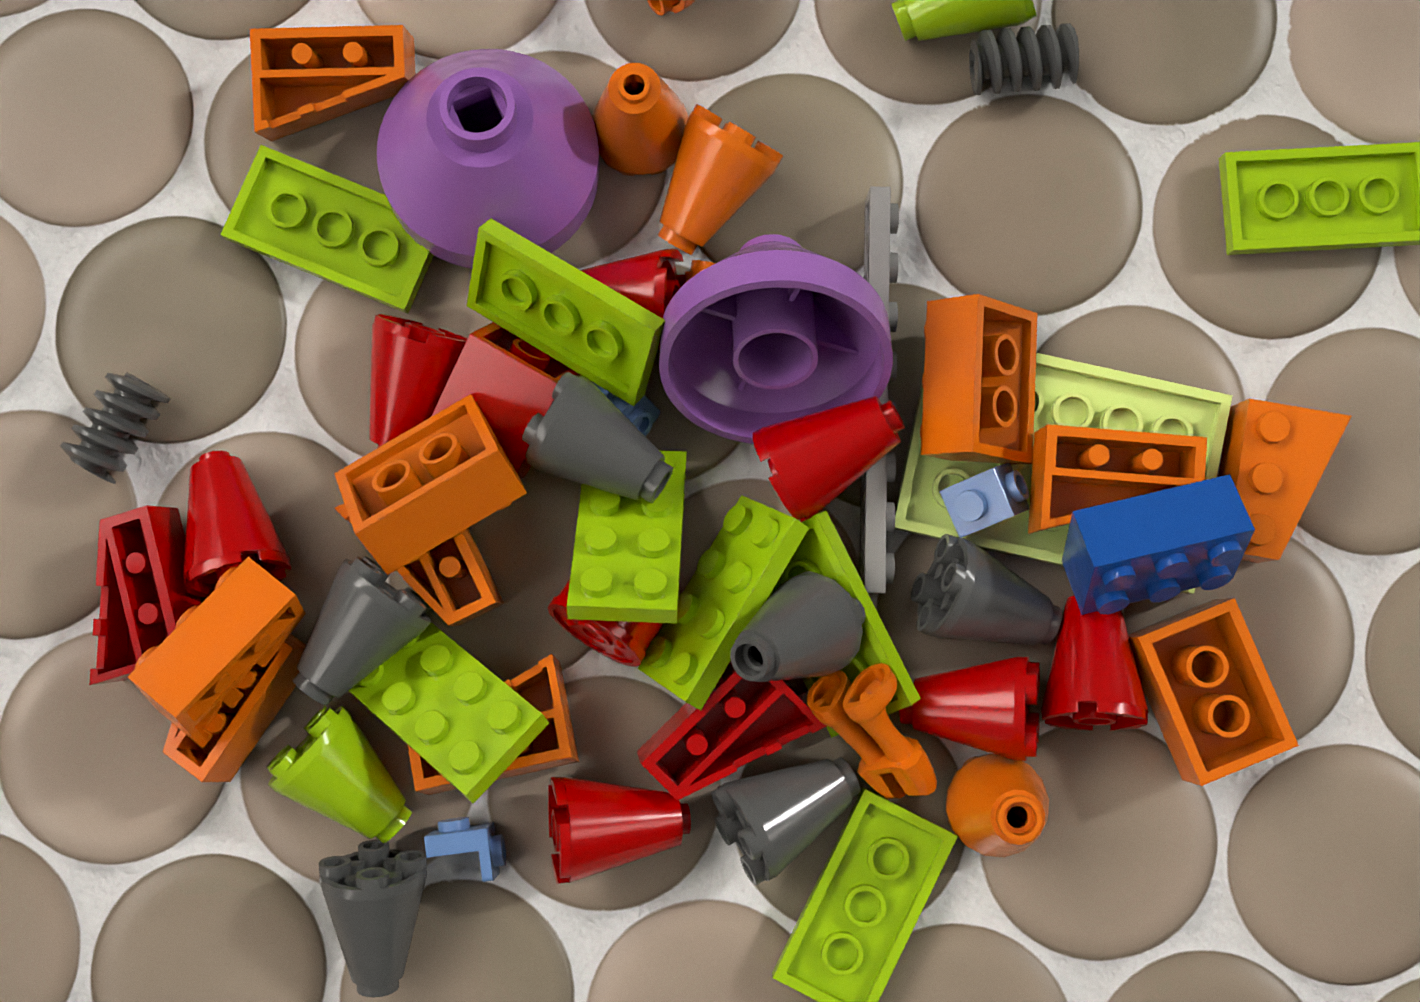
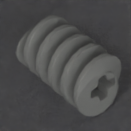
[969,23,1079,95]
[60,372,171,484]

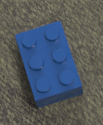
[1062,474,1255,615]

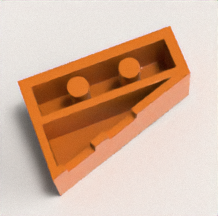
[250,25,416,142]
[1219,398,1352,563]
[1028,424,1207,534]
[334,503,504,626]
[128,557,306,749]
[162,634,306,782]
[408,654,579,795]

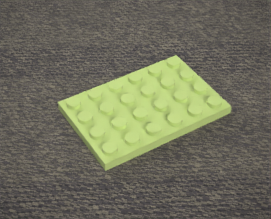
[894,353,1233,594]

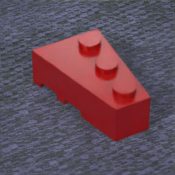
[89,505,201,685]
[637,661,827,801]

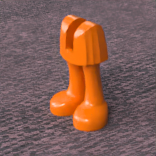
[807,663,937,799]

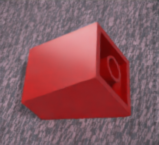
[431,322,582,480]

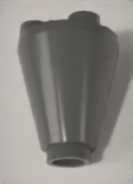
[522,372,673,503]
[911,534,1062,646]
[293,556,431,705]
[730,571,866,682]
[711,757,860,886]
[319,840,427,998]

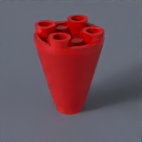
[899,657,1040,761]

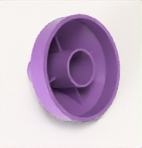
[377,49,600,269]
[659,234,893,444]

